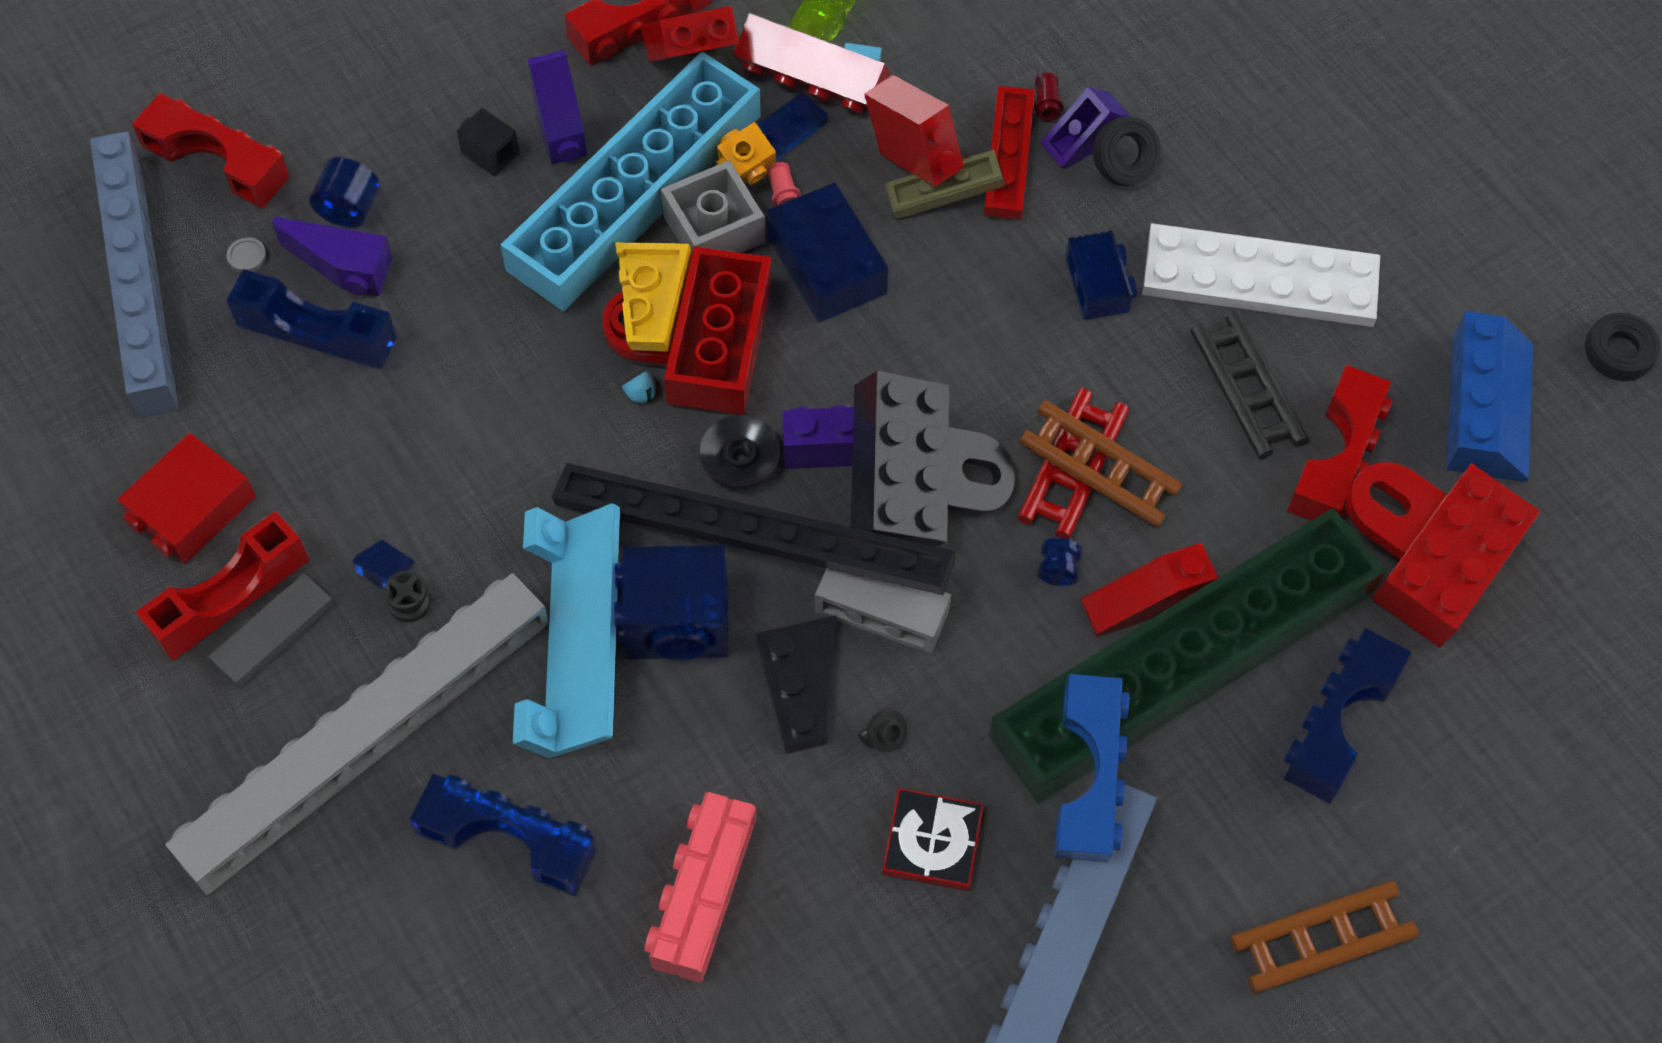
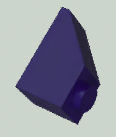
[1040,86,1131,169]

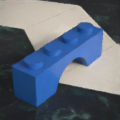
[1054,674,1129,862]

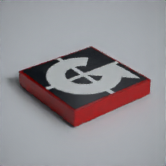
[882,788,984,891]

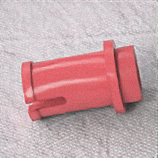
[767,162,802,212]

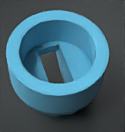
[621,370,657,403]

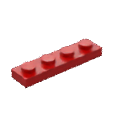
[984,86,1035,219]

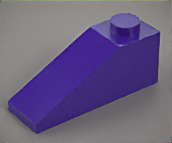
[527,49,587,165]
[272,216,393,296]

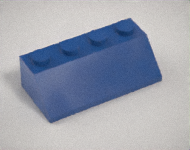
[1446,311,1533,482]

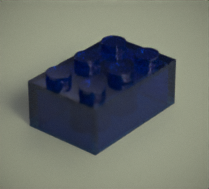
[766,182,889,323]

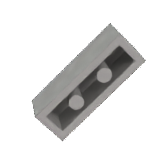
[815,568,951,654]

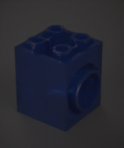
[614,545,729,661]

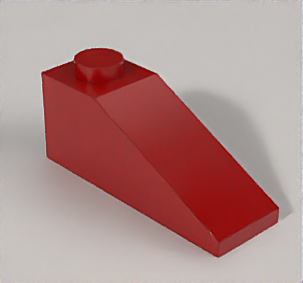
[1080,542,1219,637]

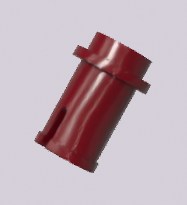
[1034,72,1064,122]

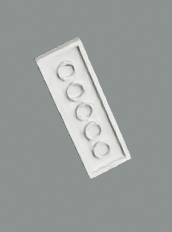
[1142,223,1380,327]

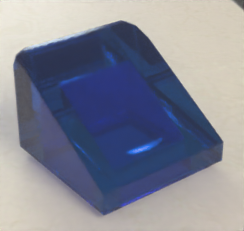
[352,539,415,590]

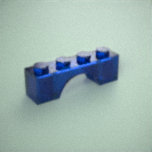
[226,269,397,369]
[1283,628,1411,804]
[409,773,597,897]

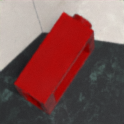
[641,6,739,62]

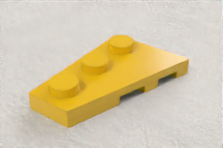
[615,242,692,351]

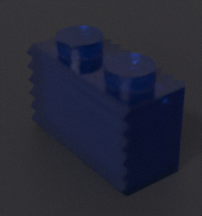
[1065,230,1137,320]

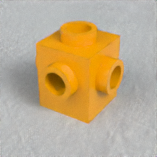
[715,122,776,185]

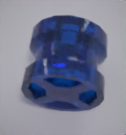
[1037,538,1083,586]

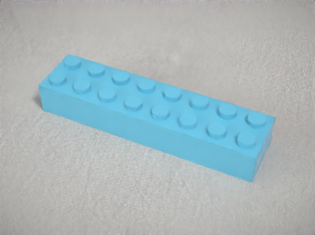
[500,52,761,312]

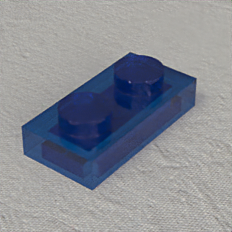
[757,92,827,161]

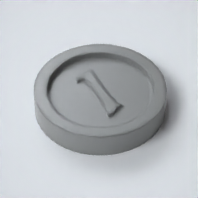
[226,237,267,274]

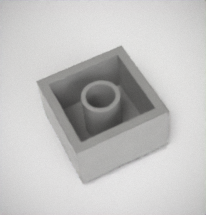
[660,160,765,253]

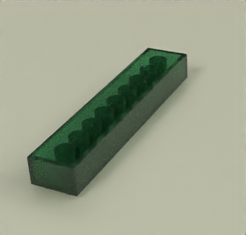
[988,508,1386,804]

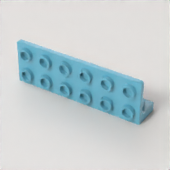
[513,503,620,758]

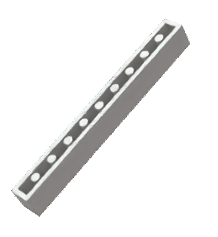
[165,573,549,896]

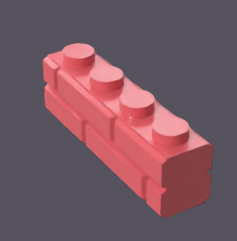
[644,792,757,983]

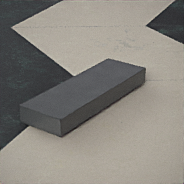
[208,573,335,689]

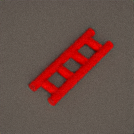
[1017,388,1129,540]

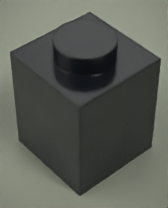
[456,108,520,177]

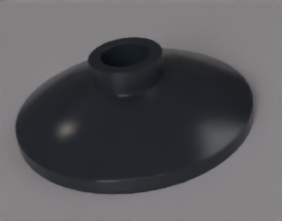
[699,415,780,488]

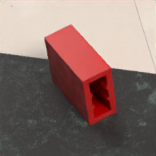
[864,75,964,187]
[117,432,256,564]

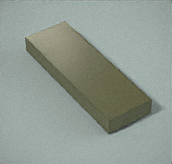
[885,150,1005,220]

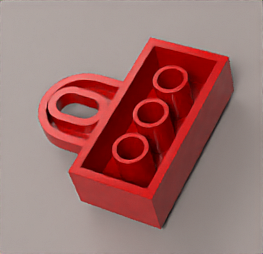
[602,246,772,415]
[1347,462,1541,648]

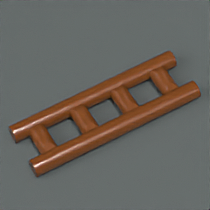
[1018,399,1183,528]
[1230,880,1419,994]

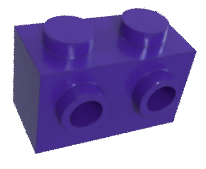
[782,405,854,469]

